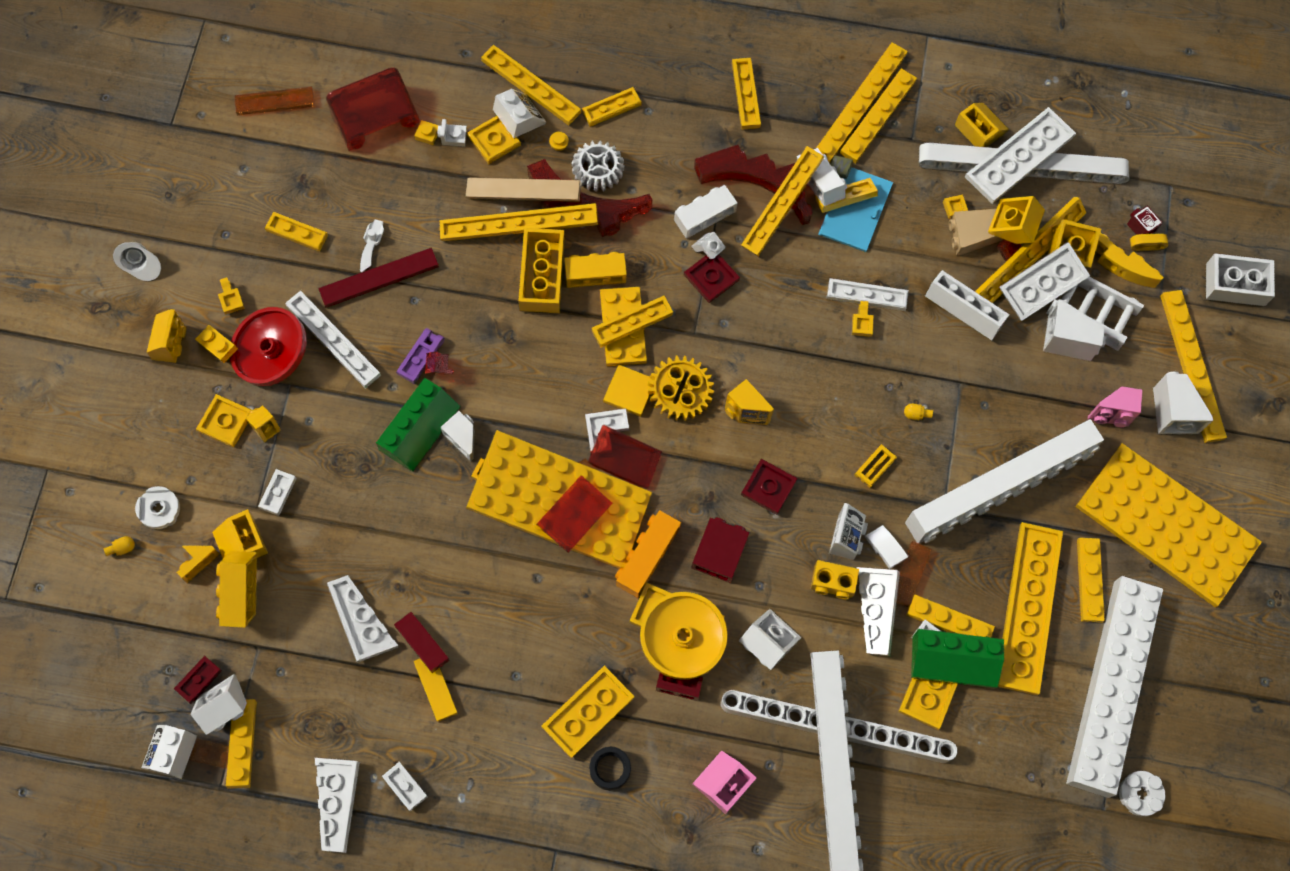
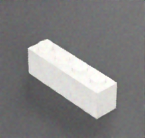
[925,270,1010,340]

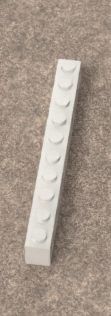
[810,650,863,871]

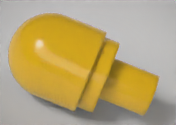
[904,403,933,421]
[103,536,135,556]

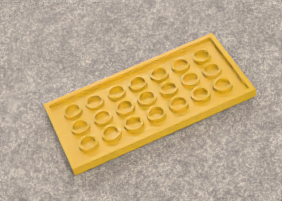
[466,430,652,569]
[1075,443,1262,608]

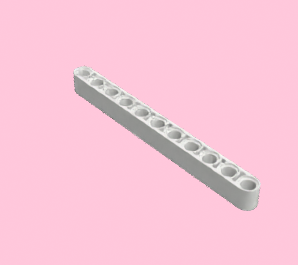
[919,143,1129,184]
[721,690,957,763]

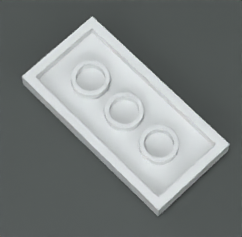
[999,242,1090,321]

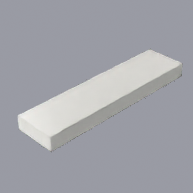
[827,278,909,311]

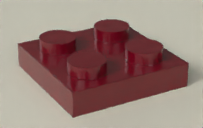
[684,254,740,303]
[741,459,798,515]

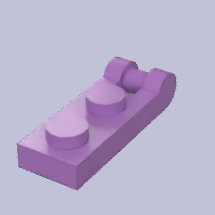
[396,328,445,384]

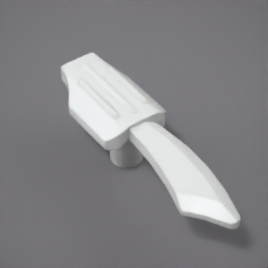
[360,219,384,273]

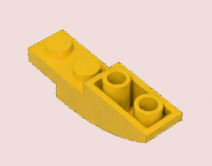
[1096,233,1164,288]

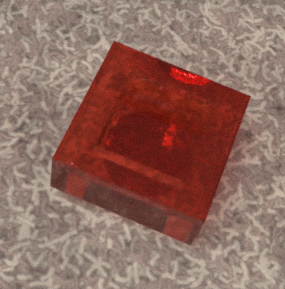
[996,239,1022,261]

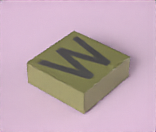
[831,155,853,179]

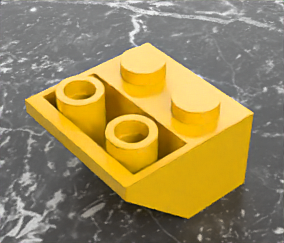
[955,103,1009,147]
[147,309,186,363]
[212,509,268,558]

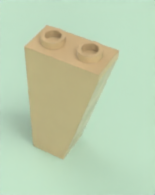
[949,209,1005,256]

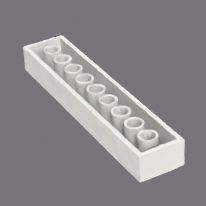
[905,419,1104,544]
[1066,576,1163,798]

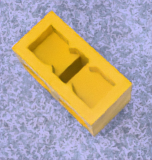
[811,560,859,600]

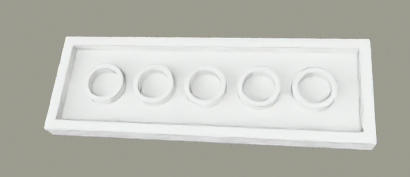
[965,107,1076,204]

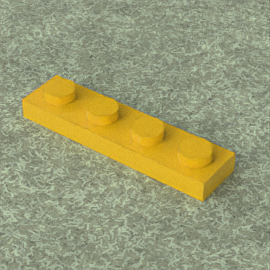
[732,58,761,130]
[591,296,673,348]
[1077,538,1105,623]
[906,594,995,638]
[226,699,257,789]

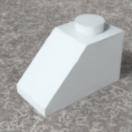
[441,411,475,461]

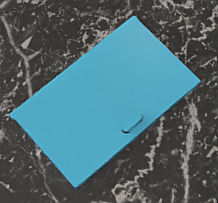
[818,168,893,252]

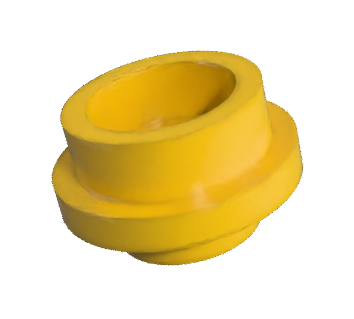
[549,132,569,151]

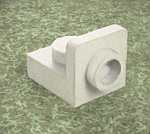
[438,119,467,147]
[691,232,725,259]

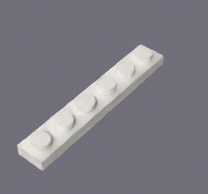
[285,291,381,389]

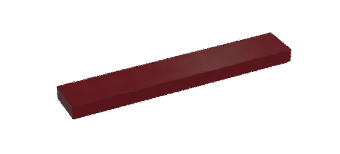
[318,247,439,308]

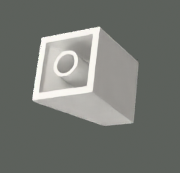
[1043,299,1107,361]
[1153,372,1213,434]

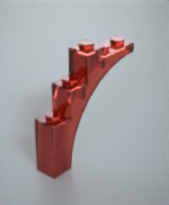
[694,145,813,225]
[527,159,653,237]

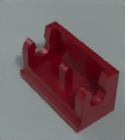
[655,673,703,701]

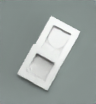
[865,525,908,569]

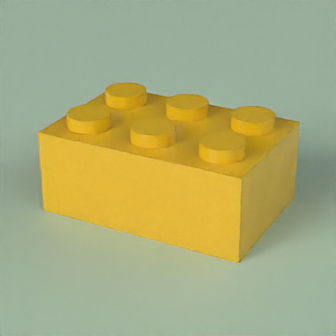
[216,551,257,628]

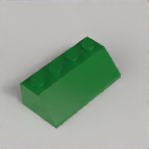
[376,378,460,472]
[911,629,1004,689]

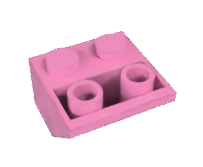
[1088,387,1142,427]
[693,751,756,814]

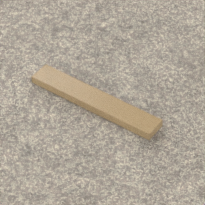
[465,178,582,202]

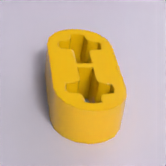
[1130,234,1169,251]

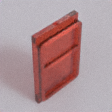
[588,425,662,489]
[536,475,613,553]

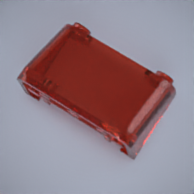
[326,68,420,151]

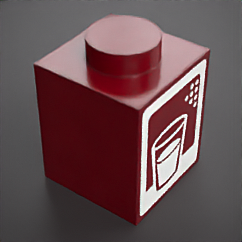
[1127,205,1163,235]

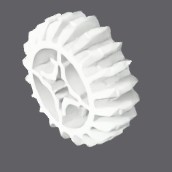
[572,140,624,192]

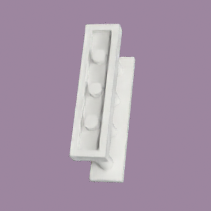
[1047,277,1144,351]

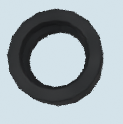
[589,746,631,791]

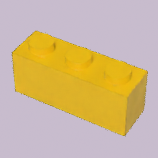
[564,252,627,288]

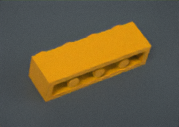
[615,510,681,598]

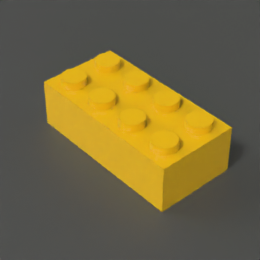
[518,228,565,313]

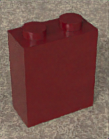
[691,517,750,583]

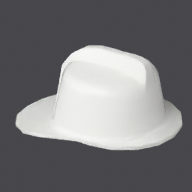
[113,242,161,281]

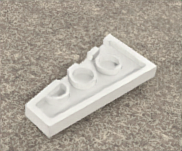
[857,567,900,656]
[327,575,398,663]
[315,758,360,853]

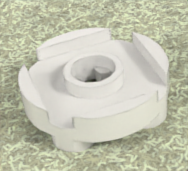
[135,486,180,529]
[1119,771,1165,816]

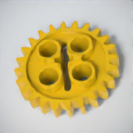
[648,355,714,421]

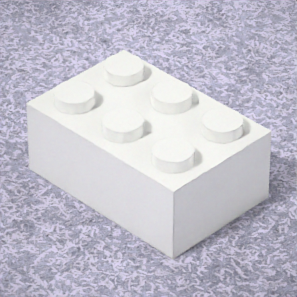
[1206,254,1275,306]

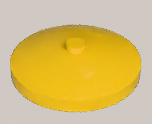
[640,592,727,680]

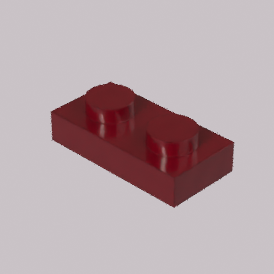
[174,655,222,704]

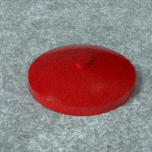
[230,307,307,386]

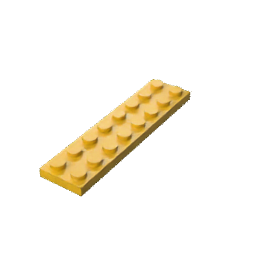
[998,522,1063,696]

